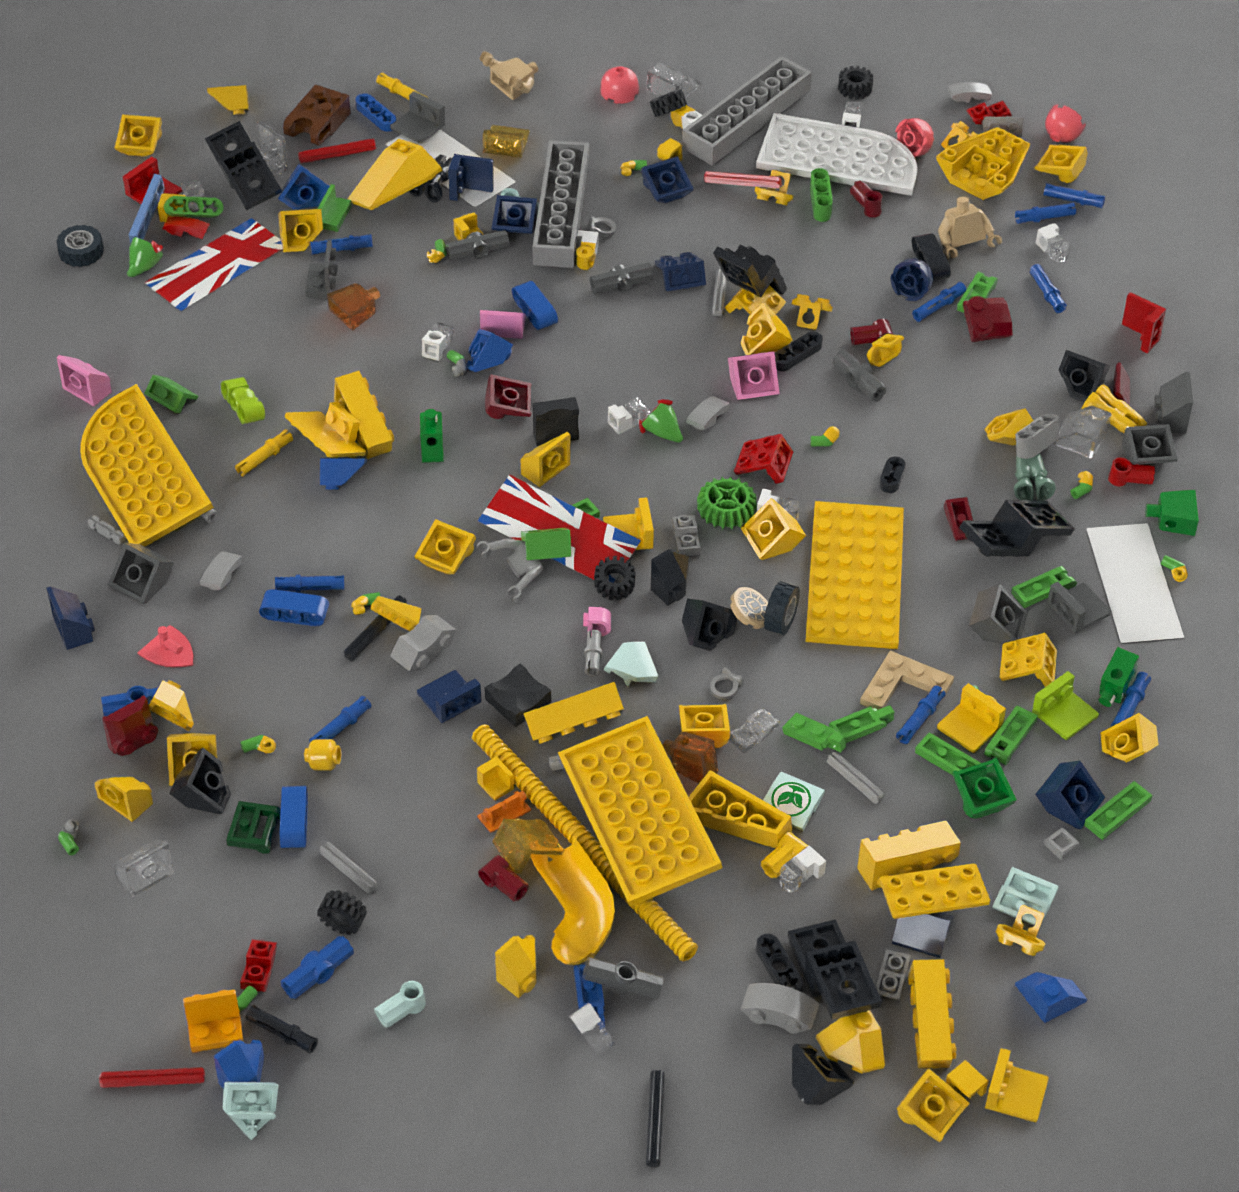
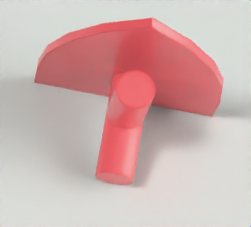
[137,625,194,668]

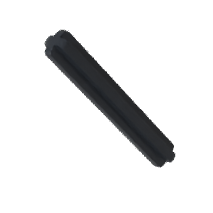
[344,595,407,661]
[646,1070,665,1167]

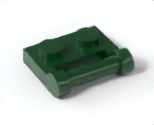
[226,801,281,854]

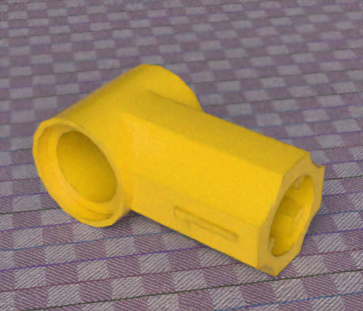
[761,832,808,878]

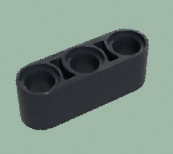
[911,233,951,281]

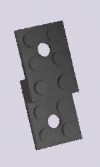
[204,121,282,211]
[713,244,787,297]
[959,500,1075,557]
[788,919,882,1020]

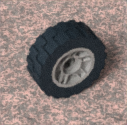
[56,225,104,267]
[764,581,800,635]

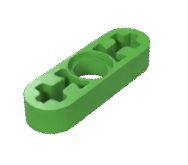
[164,196,223,218]

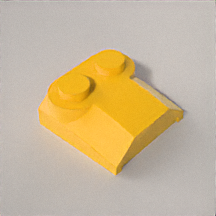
[115,114,162,157]
[1035,145,1088,183]
[414,519,476,574]
[679,704,730,748]
[896,1068,970,1143]

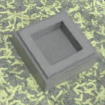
[1044,827,1080,860]

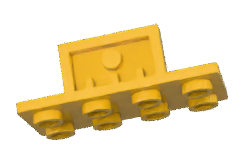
[285,402,366,459]
[880,863,990,919]

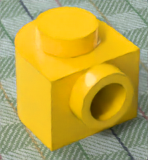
[657,138,683,161]

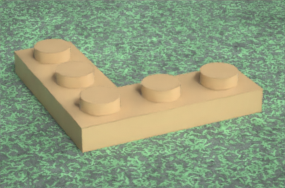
[860,651,954,710]

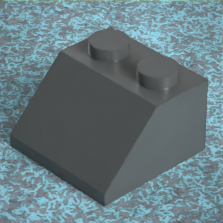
[1154,372,1193,433]
[1122,424,1177,465]
[108,543,174,604]
[969,584,1028,644]

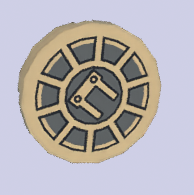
[730,587,768,629]

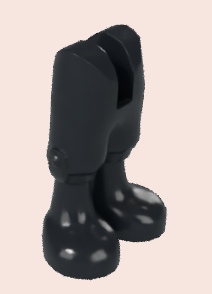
[409,154,452,203]

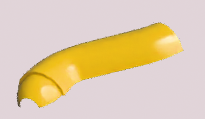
[527,838,615,965]

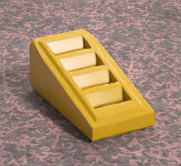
[370,596,421,631]

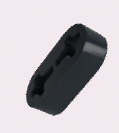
[880,456,906,493]

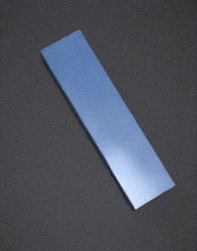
[129,174,165,243]

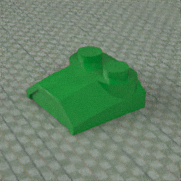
[952,757,1017,819]

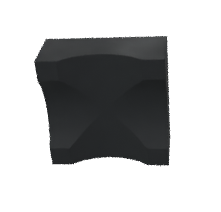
[533,397,579,446]
[484,663,552,727]

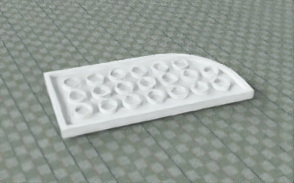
[756,113,917,196]

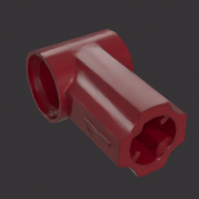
[850,180,882,218]
[850,319,894,345]
[478,855,529,901]

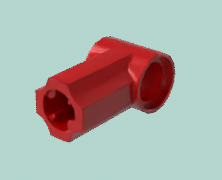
[1108,457,1155,487]

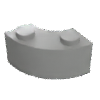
[390,615,456,671]
[740,983,819,1034]

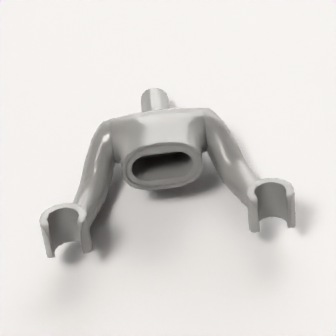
[477,539,543,603]

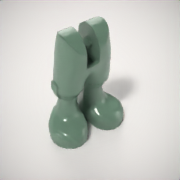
[1014,453,1056,501]

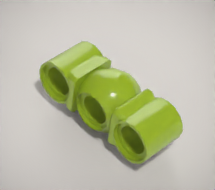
[221,377,265,424]

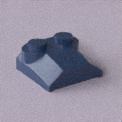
[640,157,694,203]

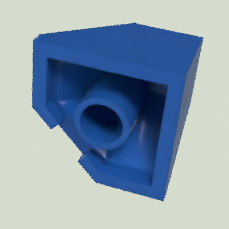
[278,164,330,210]
[466,329,513,372]
[320,458,367,490]
[1015,972,1087,1023]
[214,1040,264,1089]

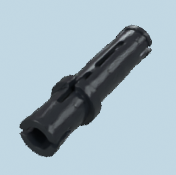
[245,1005,318,1054]

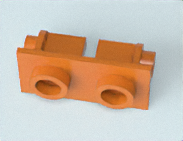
[477,791,531,833]

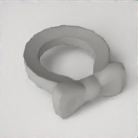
[589,216,616,236]
[710,667,743,700]

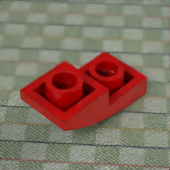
[967,100,1012,125]
[162,216,210,239]
[240,939,277,992]

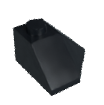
[1058,350,1110,402]
[651,549,689,606]
[682,598,737,651]
[169,748,231,815]
[792,1043,854,1105]

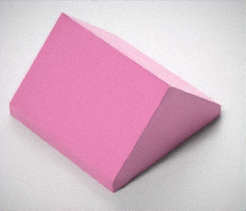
[480,310,526,339]

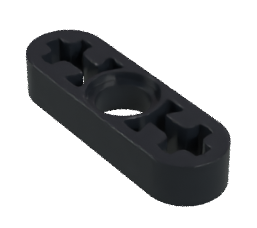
[774,332,823,371]
[756,934,803,992]

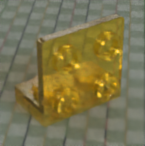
[483,125,530,158]
[492,818,565,874]

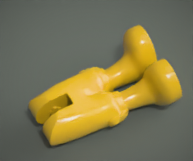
[1080,384,1147,433]

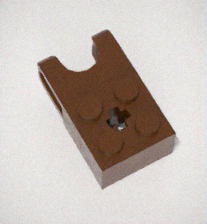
[283,84,351,146]

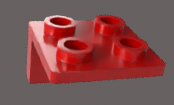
[122,156,182,210]
[1122,292,1166,354]
[734,434,793,484]

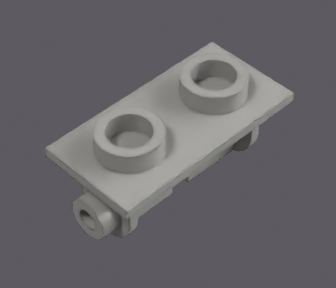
[982,117,1023,136]

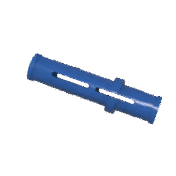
[1043,183,1106,208]
[1015,203,1076,224]
[310,234,373,255]
[1029,264,1067,313]
[912,282,967,322]
[275,574,344,593]
[1111,672,1151,727]
[896,685,946,744]
[309,696,372,742]

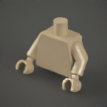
[479,51,538,100]
[938,197,1002,259]

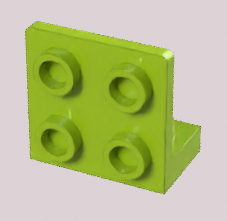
[1032,671,1099,740]

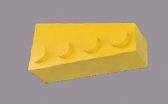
[334,370,395,459]
[524,682,624,744]
[689,770,792,849]
[857,821,961,891]
[907,959,956,1068]

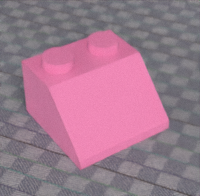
[728,352,780,400]
[57,355,112,406]

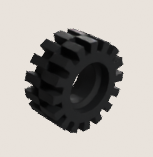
[838,66,873,100]
[649,89,687,117]
[594,556,636,600]
[317,890,367,935]

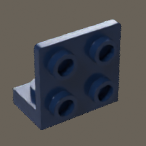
[448,154,494,201]
[655,252,707,292]
[417,670,482,723]

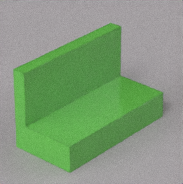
[318,184,352,232]
[144,375,199,413]
[521,528,572,560]

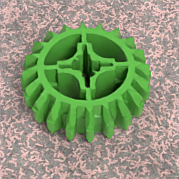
[697,476,757,530]

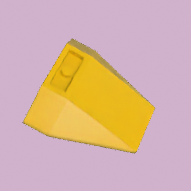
[936,127,1031,200]
[347,139,442,210]

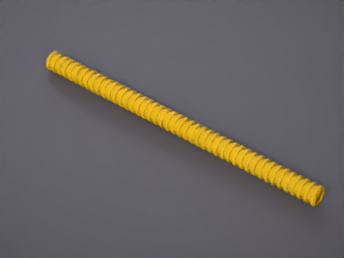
[472,724,698,962]

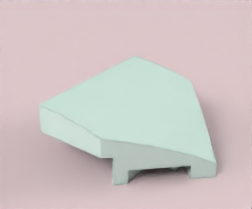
[604,642,658,686]
[223,1082,278,1140]

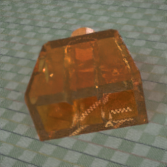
[327,283,380,330]
[662,732,719,784]

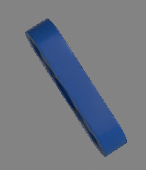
[355,94,396,132]

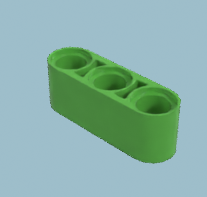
[810,168,833,222]

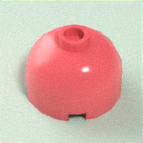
[601,66,639,104]
[1045,104,1086,143]
[895,118,934,158]

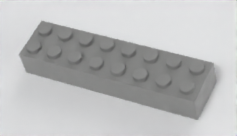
[682,56,812,165]
[532,140,589,268]

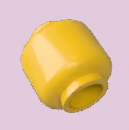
[304,739,341,771]

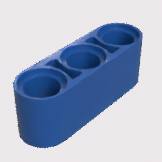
[511,281,558,330]
[259,589,329,626]
[280,786,308,848]

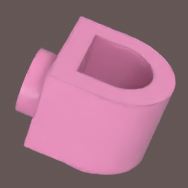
[583,607,611,636]

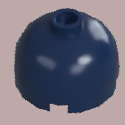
[890,258,933,301]

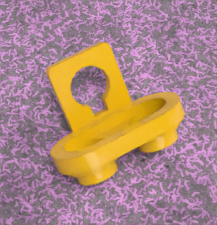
[941,120,978,149]
[754,170,794,205]
[791,294,833,330]
[867,334,904,367]
[996,905,1045,956]

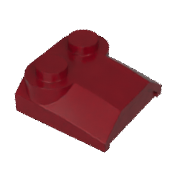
[962,296,1013,342]
[485,374,532,419]
[102,695,158,756]

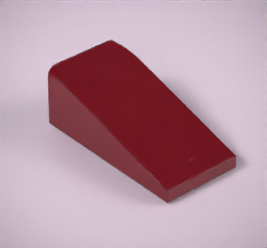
[943,497,973,541]

